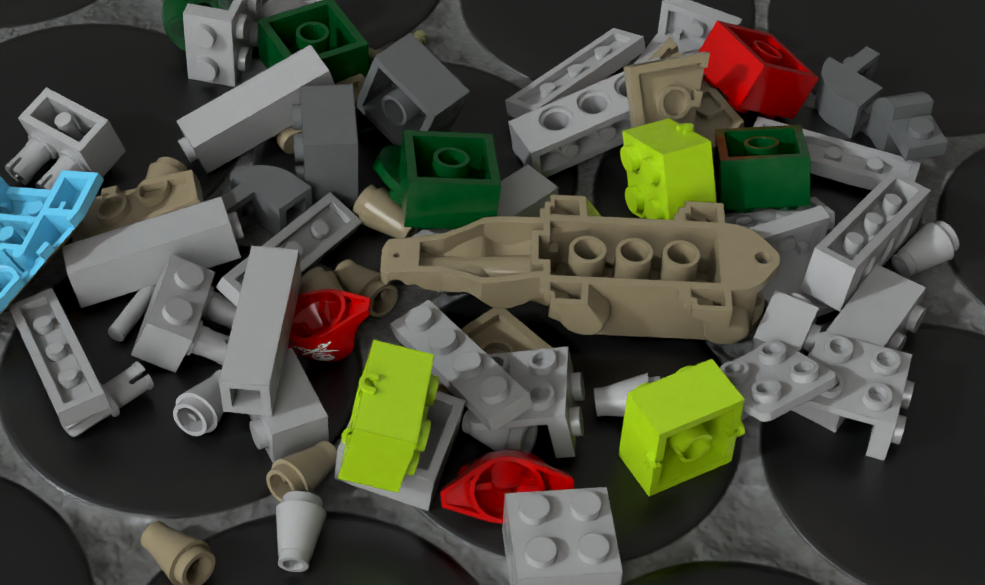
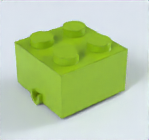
[620,118,717,220]
[338,340,439,493]
[618,359,745,497]

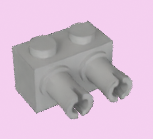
[5,87,126,190]
[131,254,237,373]

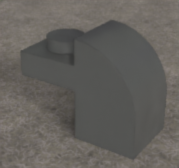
[815,46,883,138]
[866,91,948,161]
[219,165,312,236]

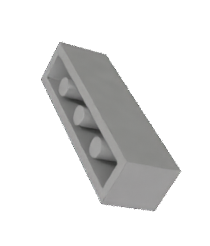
[792,264,927,432]

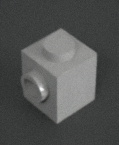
[752,290,823,354]

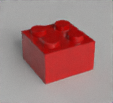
[698,20,819,119]

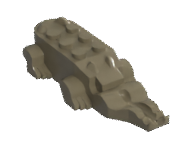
[380,195,781,344]

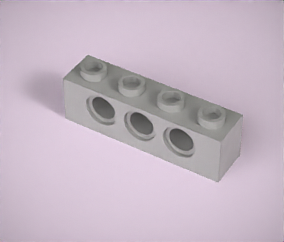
[508,56,660,178]
[800,171,931,311]

